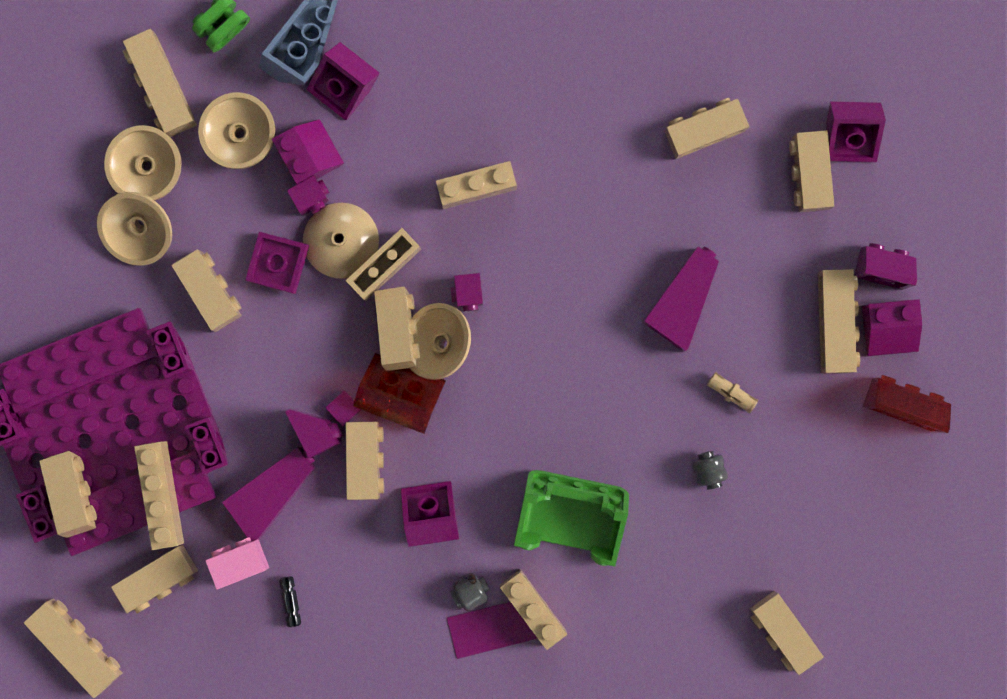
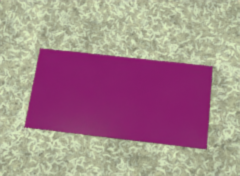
[447,602,538,659]

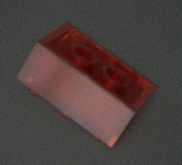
[353,353,446,434]
[862,375,951,433]

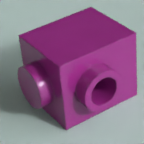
[287,176,330,216]
[451,273,483,312]

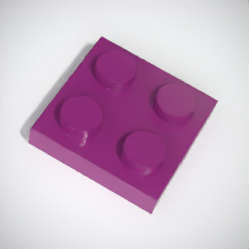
[245,232,309,294]

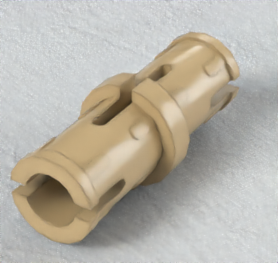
[707,372,758,414]

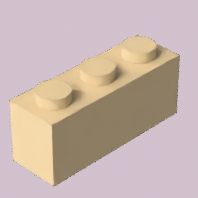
[664,98,750,159]
[789,130,834,212]
[436,161,517,209]
[346,228,421,301]
[171,249,242,332]
[374,287,420,371]
[346,422,384,500]
[39,451,97,538]
[111,545,198,614]
[500,569,568,650]
[749,591,824,675]

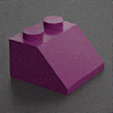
[306,42,380,120]
[826,101,886,162]
[272,119,344,184]
[854,243,917,290]
[862,299,923,356]
[285,409,343,458]
[401,481,459,547]

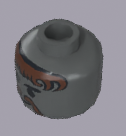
[450,573,490,611]

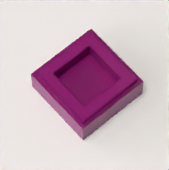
[325,390,362,426]

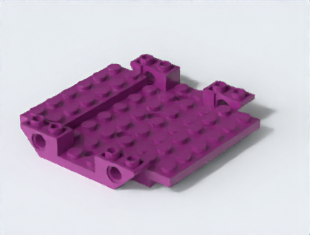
[0,308,228,556]

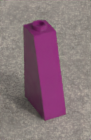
[642,246,719,352]
[222,447,316,541]

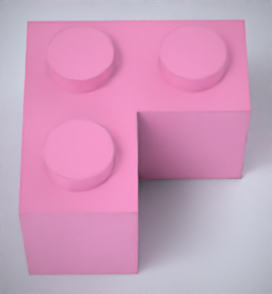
[205,537,269,590]

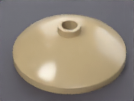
[198,92,276,169]
[104,125,181,201]
[97,192,172,266]
[303,203,379,279]
[410,303,471,380]

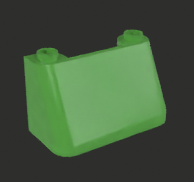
[514,470,629,567]

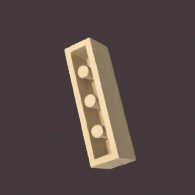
[123,28,197,137]
[818,269,860,374]
[134,441,184,550]
[24,598,122,698]

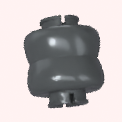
[693,451,728,490]

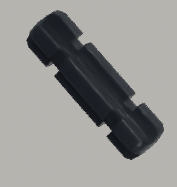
[279,576,301,627]

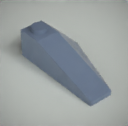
[259,0,338,85]

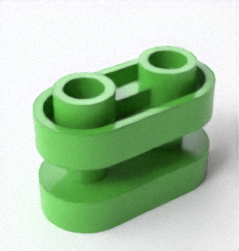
[192,0,250,52]

